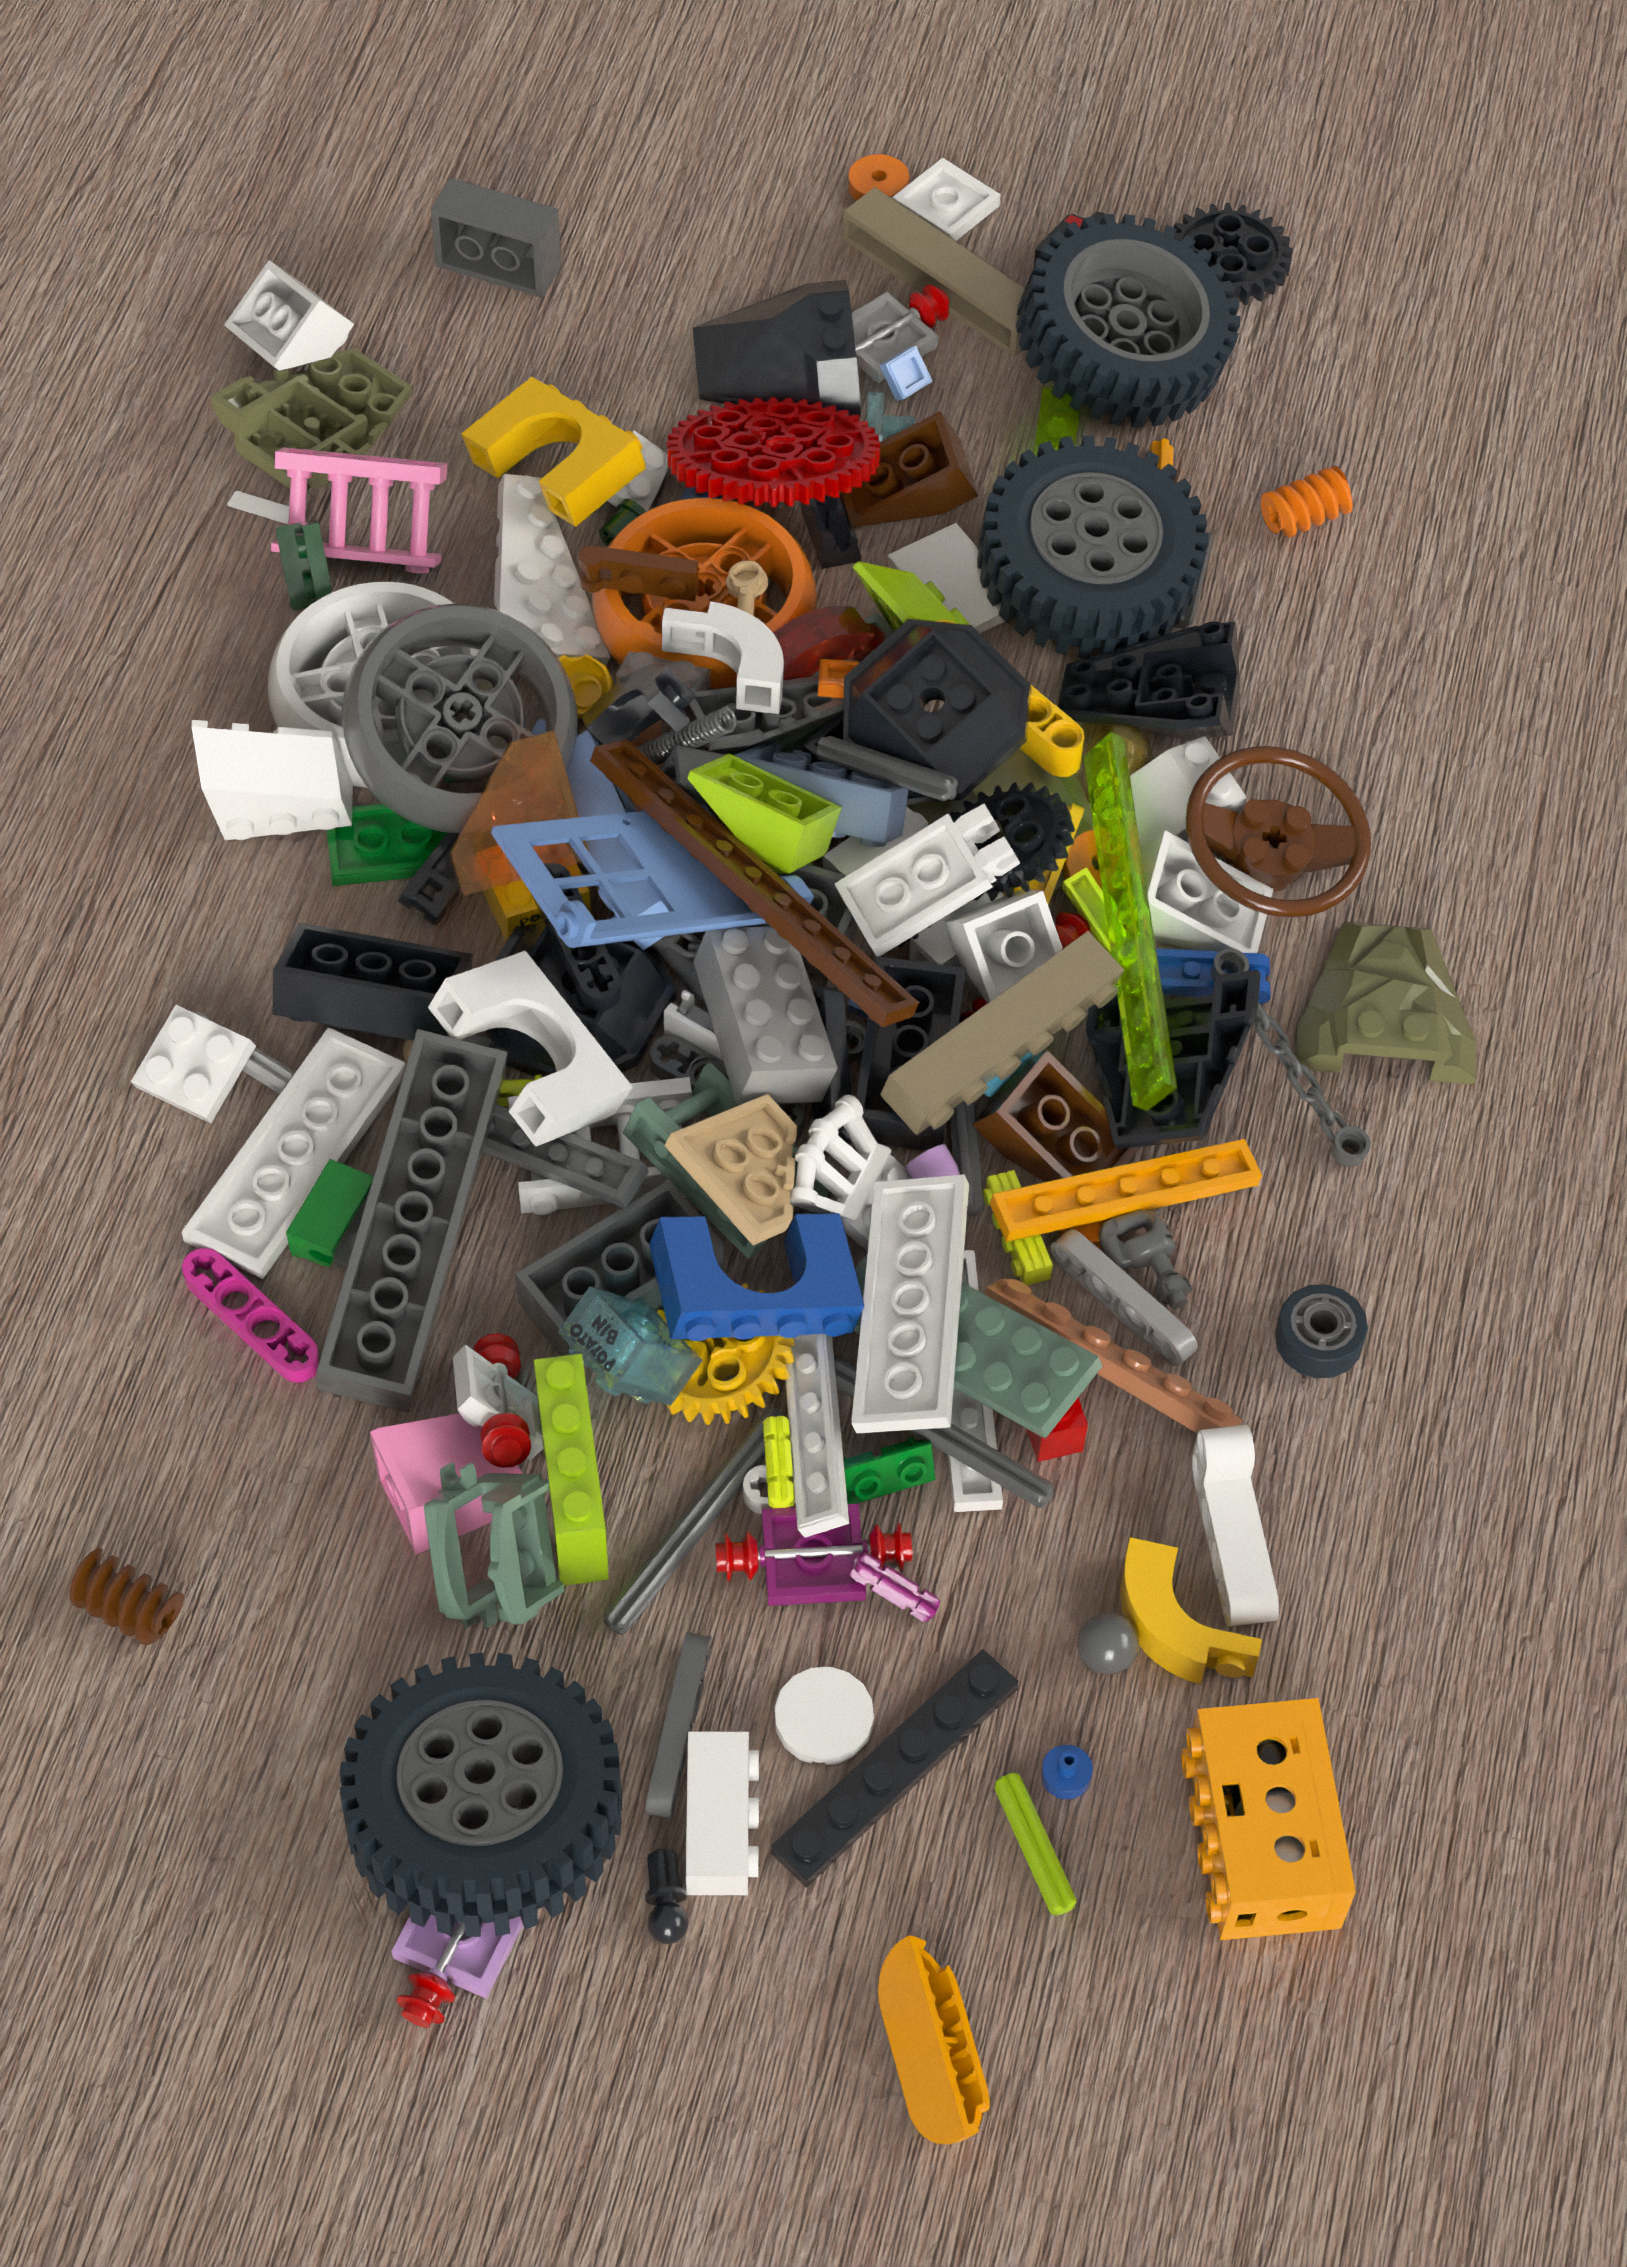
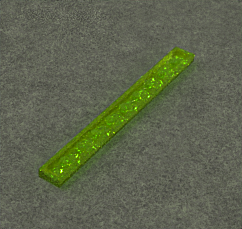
[1083,732,1177,1111]

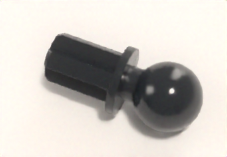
[645,1849,689,1944]

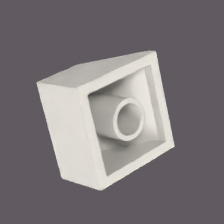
[945,889,1063,1004]

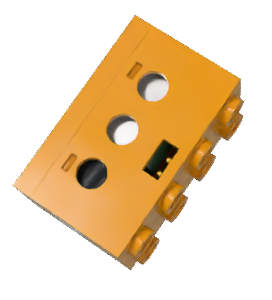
[1181,1698,1356,1940]

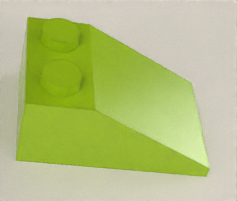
[852,561,970,631]
[687,754,842,874]

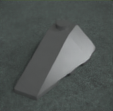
[682,676,844,755]

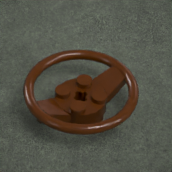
[1185,746,1371,917]

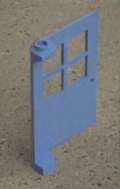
[491,805,814,948]

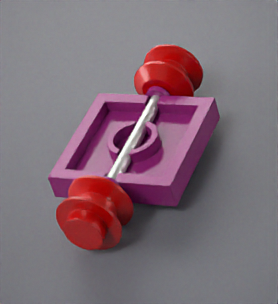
[715,1504,912,1606]

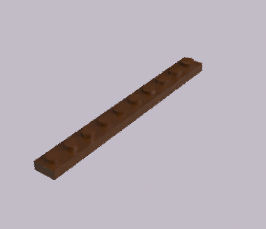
[590,739,919,1027]

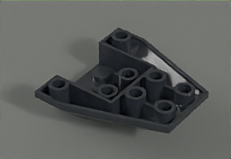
[1057,621,1240,740]

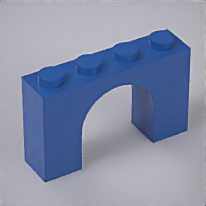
[649,1213,864,1341]

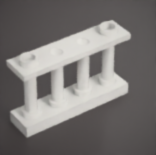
[508,1077,692,1215]

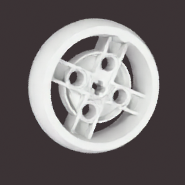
[268,582,493,788]

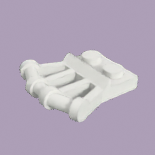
[790,1095,912,1252]

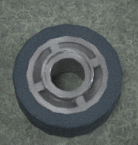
[1275,1284,1368,1378]

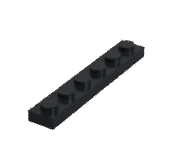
[770,1649,1019,1888]

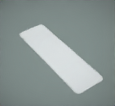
[228,491,289,524]

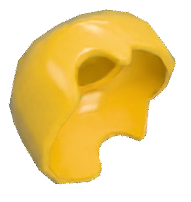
[558,654,614,719]

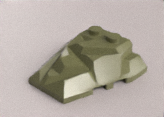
[211,348,412,489]
[1295,922,1476,1084]

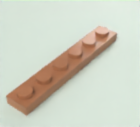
[984,1278,1243,1433]

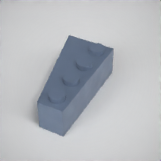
[733,741,908,847]

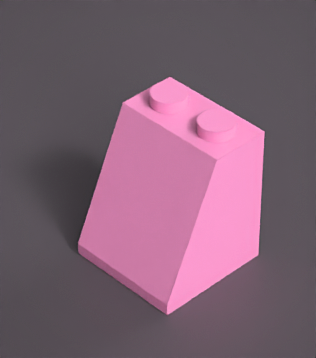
[370,1413,522,1555]

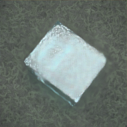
[867,392,916,442]

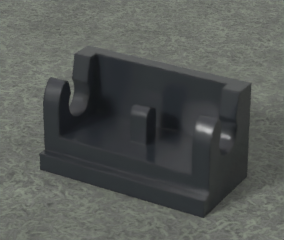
[801,495,861,569]

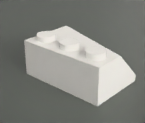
[192,720,353,840]

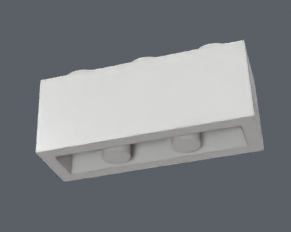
[686,1732,759,1895]

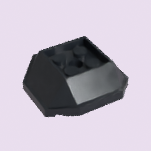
[843,619,1032,805]
[486,920,676,1077]

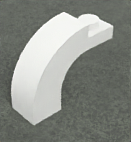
[662,601,784,714]

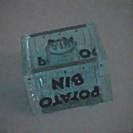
[558,1287,703,1406]

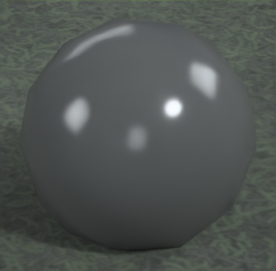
[1077,1612,1139,1674]

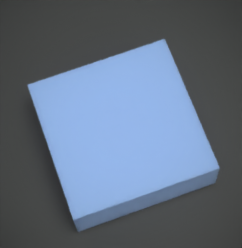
[879,346,933,401]

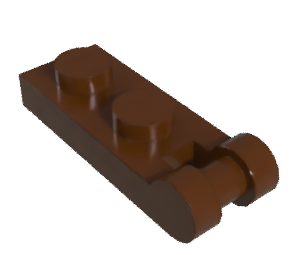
[578,545,698,602]

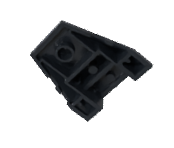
[693,280,861,418]
[1086,970,1261,1149]

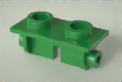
[843,1437,936,1504]

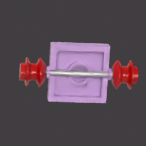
[391,1915,523,2028]

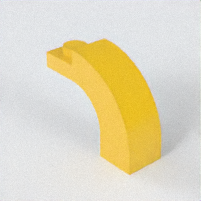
[1120,1537,1262,1684]

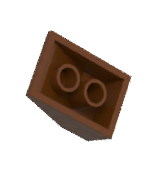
[841,411,979,528]
[972,1050,1140,1182]

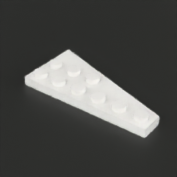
[494,474,611,666]

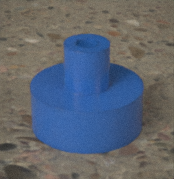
[1041,1745,1093,1799]

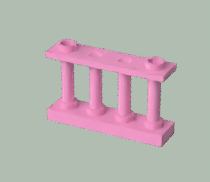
[271,447,447,573]

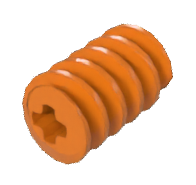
[1261,465,1353,538]

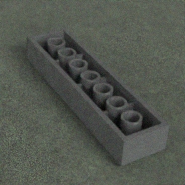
[316,1029,508,1413]

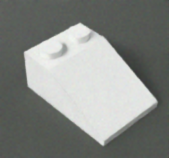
[1089,736,1247,867]
[1120,830,1273,953]

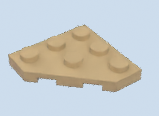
[664,1094,797,1245]

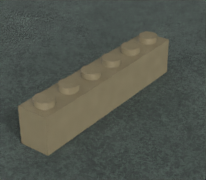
[842,187,1025,357]
[881,931,1124,1135]

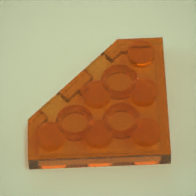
[449,730,589,896]

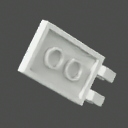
[834,804,1020,957]

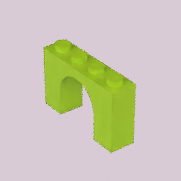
[534,1354,609,1586]

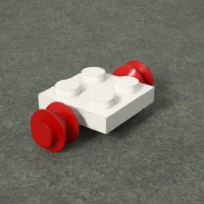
[453,1333,543,1468]

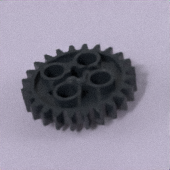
[1173,203,1293,306]
[950,782,1075,901]

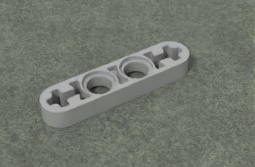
[1050,1229,1198,1366]

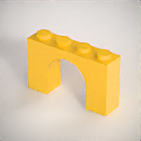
[461,376,646,527]

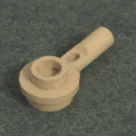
[726,561,768,616]

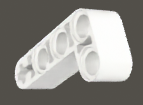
[1192,1424,1279,1627]

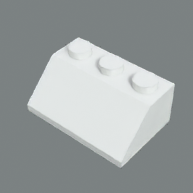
[224,260,354,371]

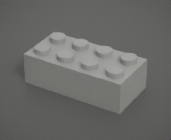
[693,927,838,1105]

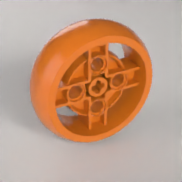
[592,498,817,692]

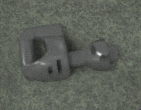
[1098,1209,1192,1309]

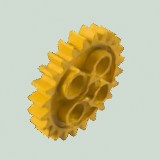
[640,1283,795,1425]

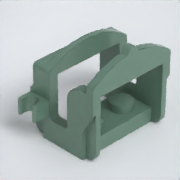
[424,1462,565,1629]

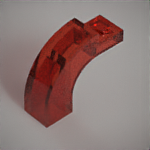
[773,606,885,680]

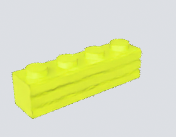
[1062,867,1146,979]
[983,1170,1053,1286]

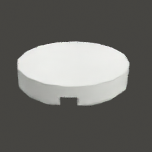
[774,1667,874,1765]

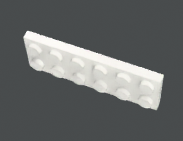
[182,1027,406,1279]
[851,1174,969,1433]

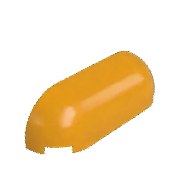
[878,1935,990,2144]

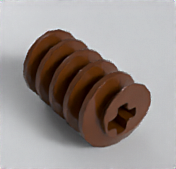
[70,1548,184,1645]

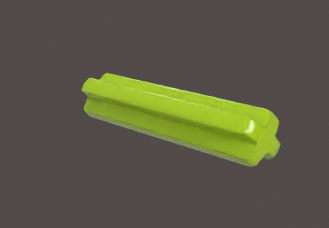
[995,1772,1076,1916]

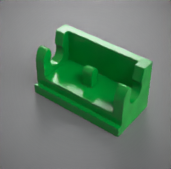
[286,1159,374,1267]

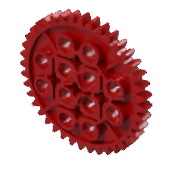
[666,397,880,507]

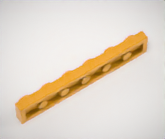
[990,1139,1262,1242]

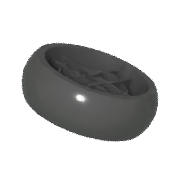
[342,604,578,834]

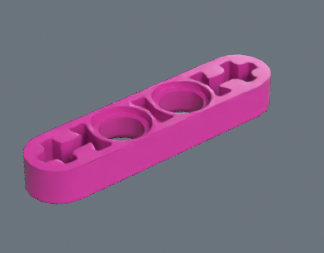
[182,1248,320,1383]

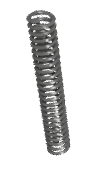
[636,707,737,766]

